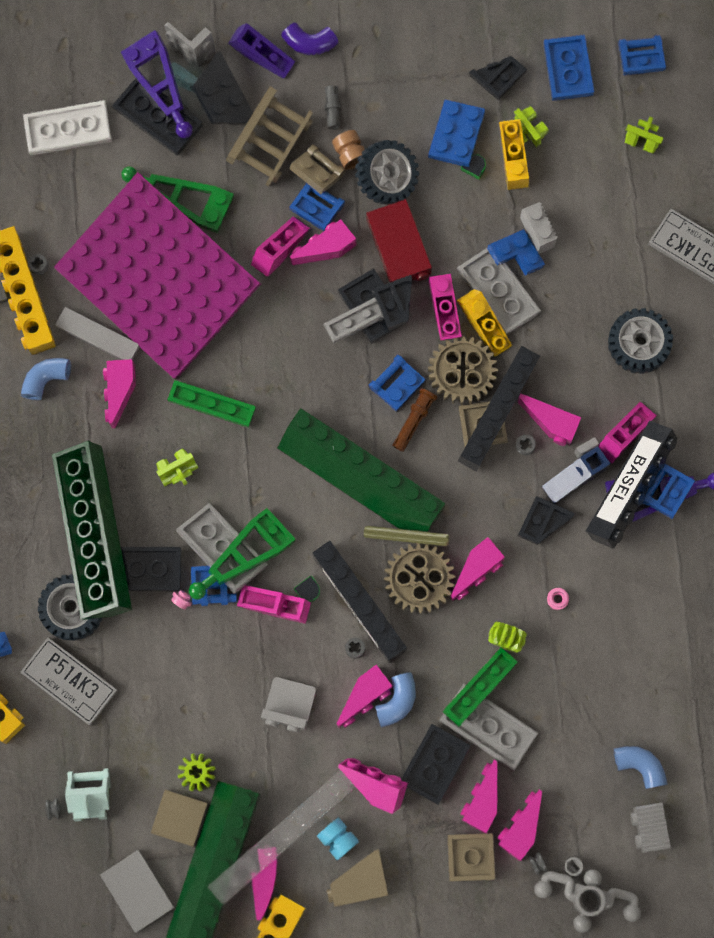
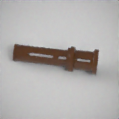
[392,388,438,452]

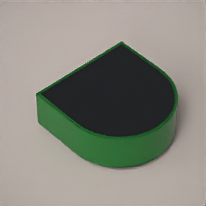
[461,154,486,180]
[294,576,320,602]

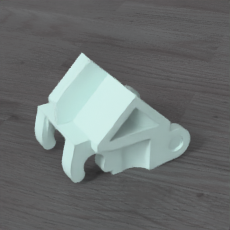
[65,768,111,822]

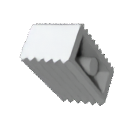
[520,202,558,254]
[630,803,671,853]

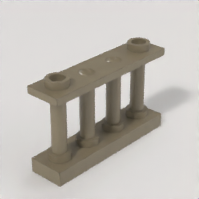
[226,86,313,187]

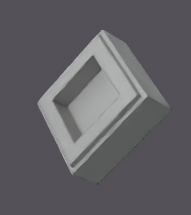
[574,437,599,459]

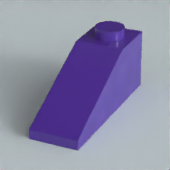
[228,23,295,79]

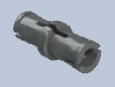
[324,85,341,130]

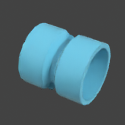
[317,817,359,861]

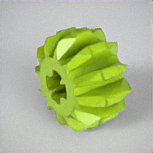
[488,622,527,653]
[178,753,216,792]

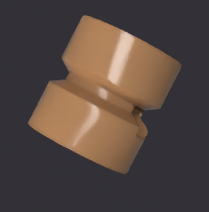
[332,130,365,170]

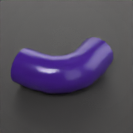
[281,23,339,55]

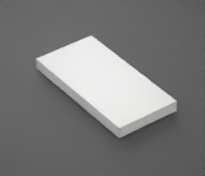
[23,100,112,156]

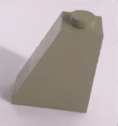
[327,850,388,907]

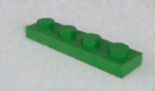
[167,380,256,428]
[443,648,518,727]

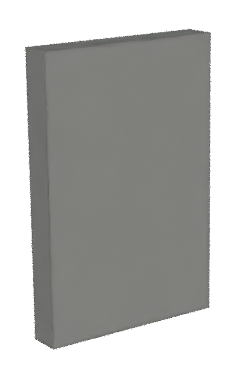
[100,850,175,933]

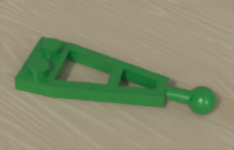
[121,166,234,233]
[189,508,296,600]

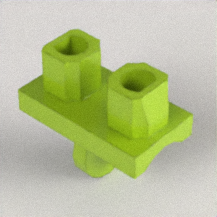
[514,106,548,147]
[625,116,663,154]
[156,448,199,487]

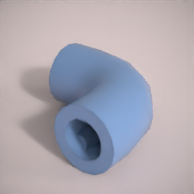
[21,358,71,400]
[375,673,416,727]
[614,746,668,789]

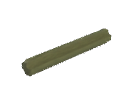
[364,526,450,546]

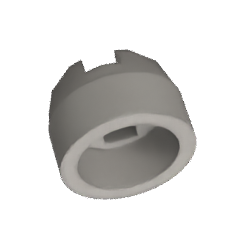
[565,857,584,876]

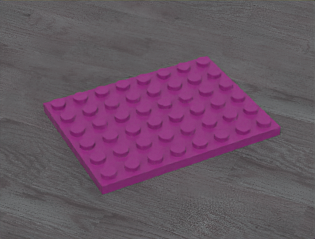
[54,172,261,380]

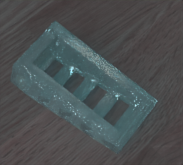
[164,62,198,93]

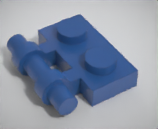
[191,566,237,606]

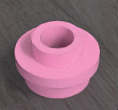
[547,588,569,610]
[171,590,192,610]

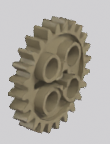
[428,336,498,405]
[384,543,455,615]

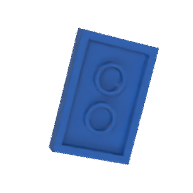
[543,35,594,101]
[428,100,485,167]

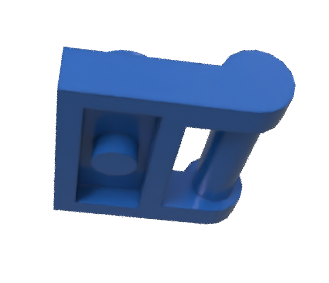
[618,35,666,75]
[289,183,346,231]
[368,354,426,412]
[643,464,695,519]

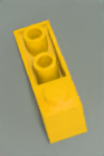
[499,119,529,190]
[456,289,512,357]

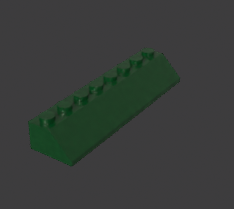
[277,408,445,532]
[52,441,132,620]
[166,781,260,938]

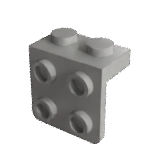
[164,22,216,68]
[261,677,316,733]

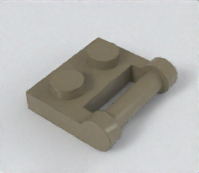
[290,144,346,194]

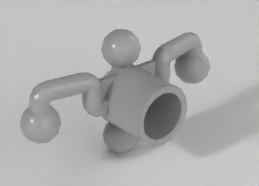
[534,869,641,933]

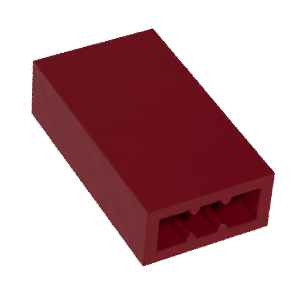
[366,199,432,282]

